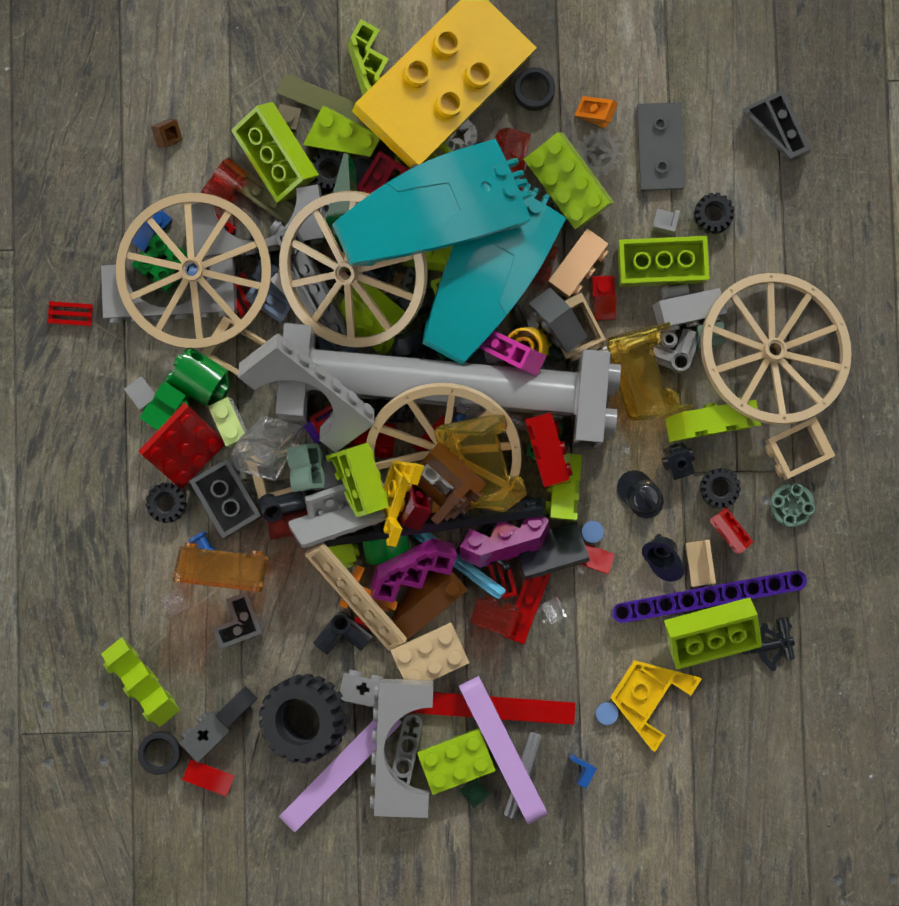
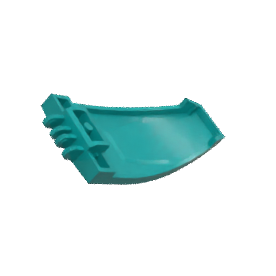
[332,139,533,266]
[423,178,566,365]

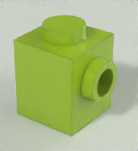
[328,543,360,569]

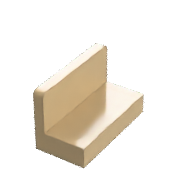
[685,540,716,587]

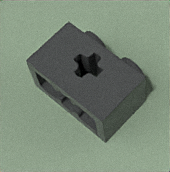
[179,711,232,762]

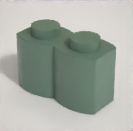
[287,443,325,492]

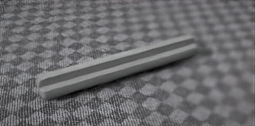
[504,732,541,819]

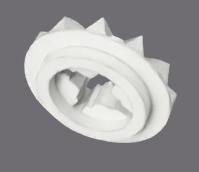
[445,119,477,151]

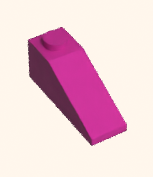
[479,331,546,376]

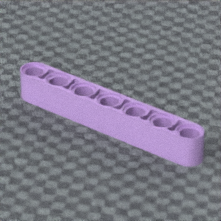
[459,676,548,825]
[279,719,402,832]

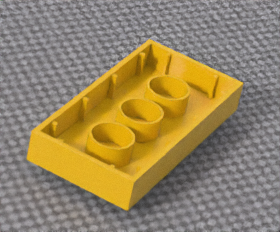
[352,0,537,169]

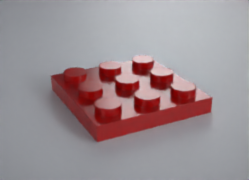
[138,403,225,490]

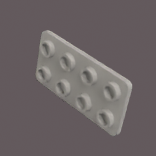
[289,484,385,548]

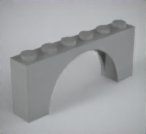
[192,185,326,261]
[101,258,237,324]
[238,333,374,453]
[370,679,433,818]

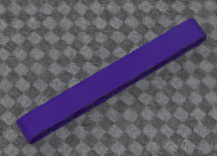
[611,571,807,623]

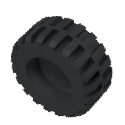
[259,674,349,764]

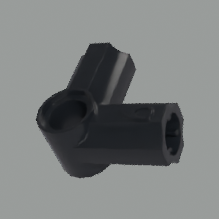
[313,612,373,655]

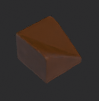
[151,119,183,148]

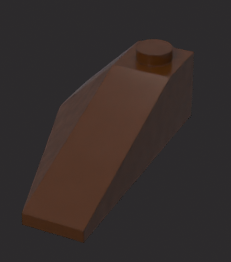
[391,570,468,640]

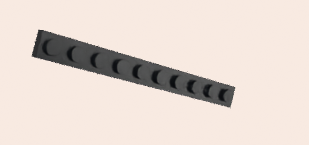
[324,497,544,547]

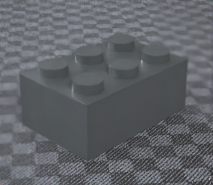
[189,458,263,539]

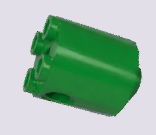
[165,348,230,408]

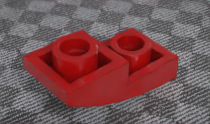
[182,759,235,797]

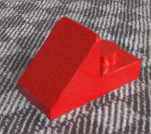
[592,275,617,321]

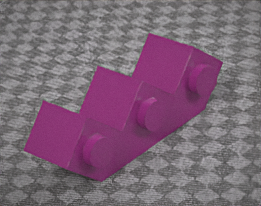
[460,516,550,568]
[370,538,457,603]

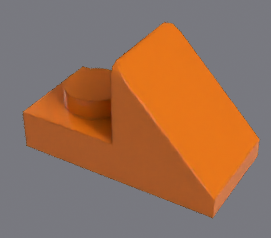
[574,96,618,128]

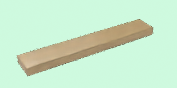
[305,542,407,651]

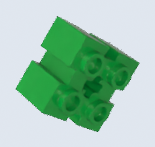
[131,233,190,295]
[139,381,191,430]

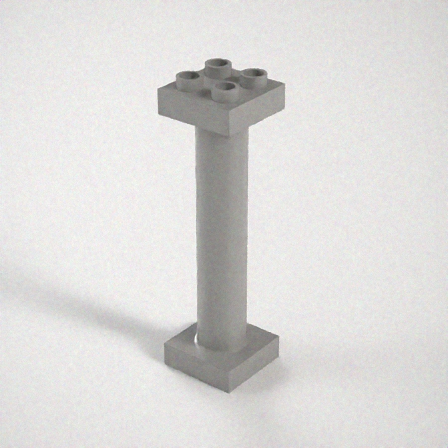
[276,323,621,449]

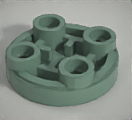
[770,483,815,527]

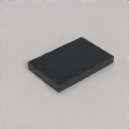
[518,521,590,580]

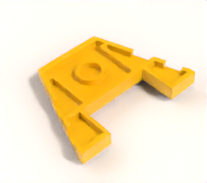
[381,460,424,547]
[610,660,702,752]

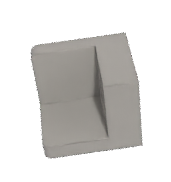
[651,209,680,236]
[124,377,155,412]

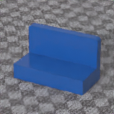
[568,753,597,789]

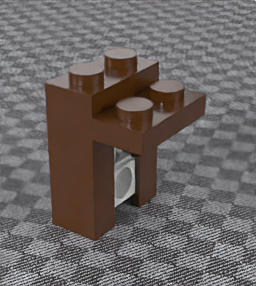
[416,442,487,525]

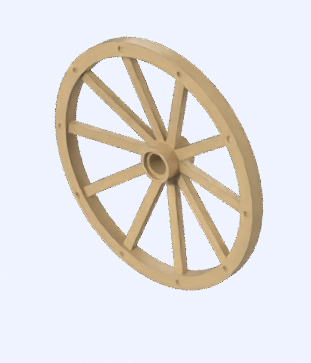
[279,191,428,347]
[116,193,271,348]
[701,273,851,425]
[366,383,521,513]

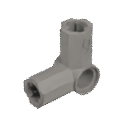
[646,328,699,374]

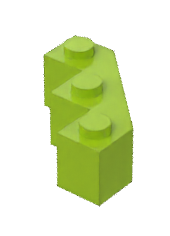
[347,19,389,96]
[665,398,761,442]
[101,637,180,727]

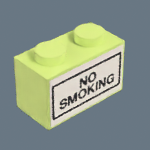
[208,397,250,448]

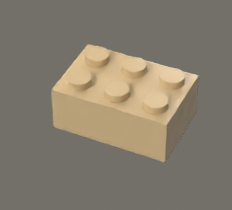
[390,622,470,681]

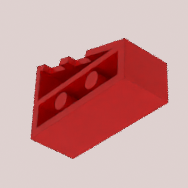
[525,412,573,489]

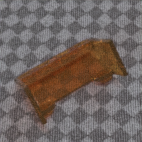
[172,542,271,593]

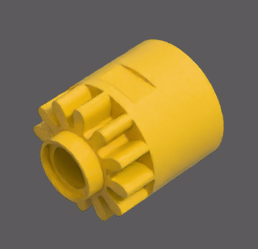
[508,326,552,356]

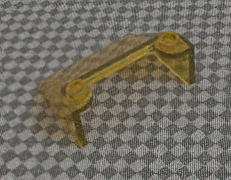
[435,414,527,512]

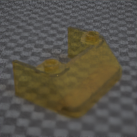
[606,322,694,421]

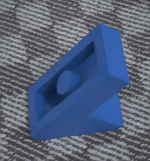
[132,211,173,253]

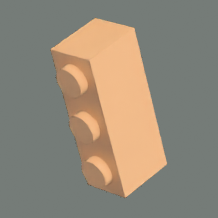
[548,229,609,299]

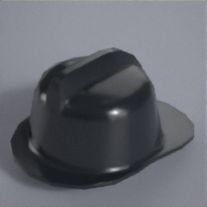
[617,470,664,519]
[642,533,685,582]

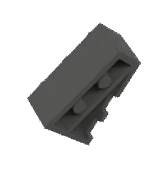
[743,90,811,162]

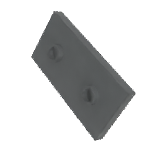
[637,102,685,191]

